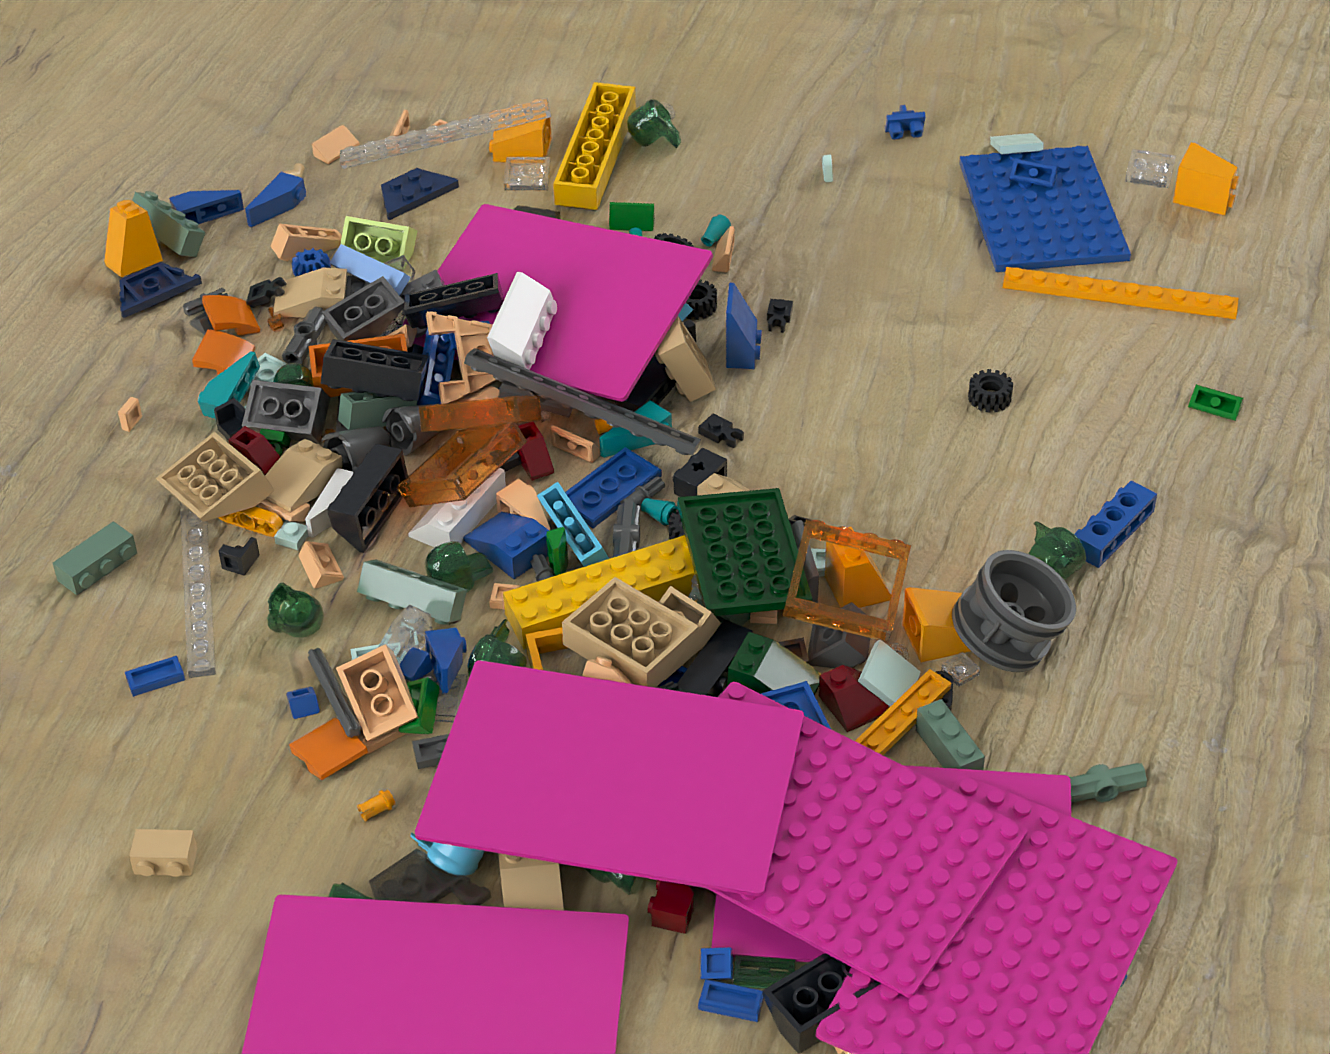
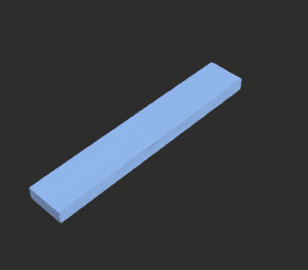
[330,244,411,296]

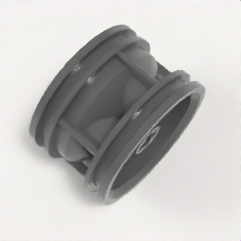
[952,550,1076,672]

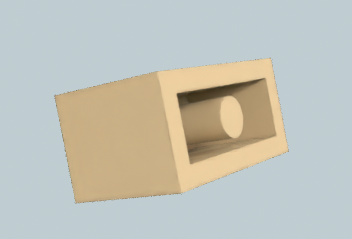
[129,829,197,877]

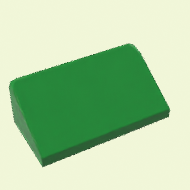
[609,202,655,231]
[1188,384,1244,421]
[546,527,569,576]
[398,677,440,734]

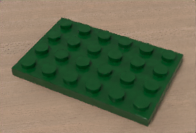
[677,488,813,616]

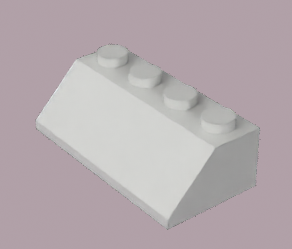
[487,272,557,370]
[408,462,506,554]

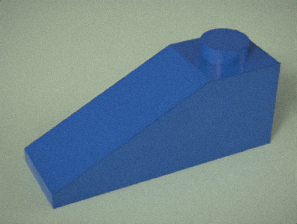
[245,172,306,227]
[169,190,244,224]
[425,627,467,693]

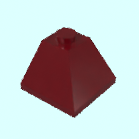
[819,665,890,732]

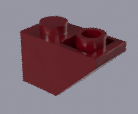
[510,421,554,481]
[228,426,280,476]
[647,880,694,934]

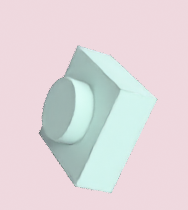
[274,520,308,550]

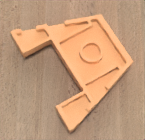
[426,311,498,406]

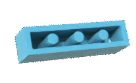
[537,482,610,567]

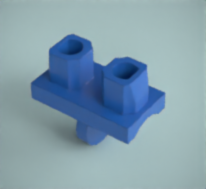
[884,105,926,140]

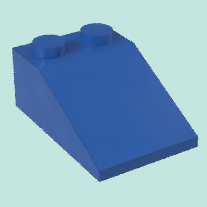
[726,282,762,369]
[463,512,549,579]

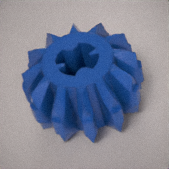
[292,248,331,277]

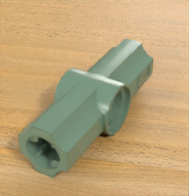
[1070,763,1147,803]

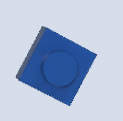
[701,947,733,980]

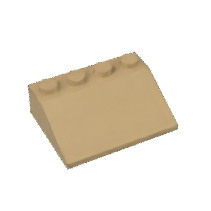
[156,432,275,522]
[562,577,699,688]

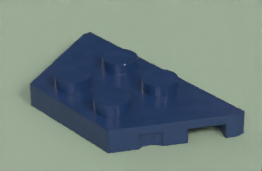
[381,168,459,220]
[119,262,202,318]

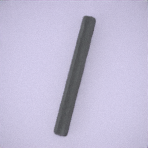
[308,648,361,738]

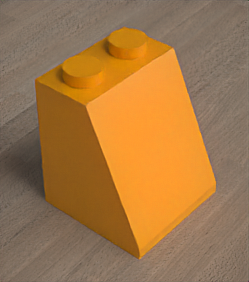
[489,104,552,165]
[1173,142,1239,215]
[104,200,163,277]
[824,526,892,608]
[902,587,971,663]

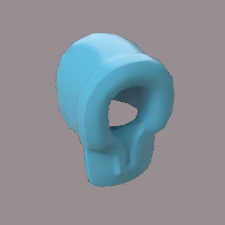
[410,833,485,876]

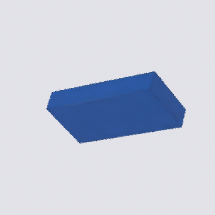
[125,656,185,697]
[698,979,764,1022]

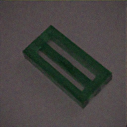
[733,955,795,989]

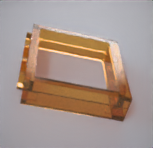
[419,396,542,432]
[397,421,527,507]
[783,520,911,642]

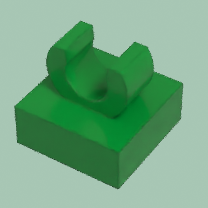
[260,428,291,457]

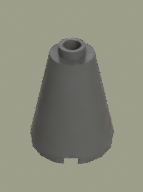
[382,403,452,456]
[321,426,390,472]

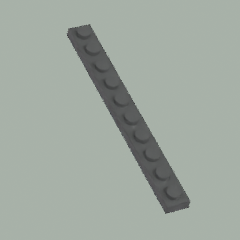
[464,348,701,456]

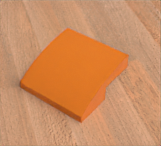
[202,295,260,335]
[192,329,255,376]
[289,718,368,780]

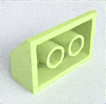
[340,216,418,272]

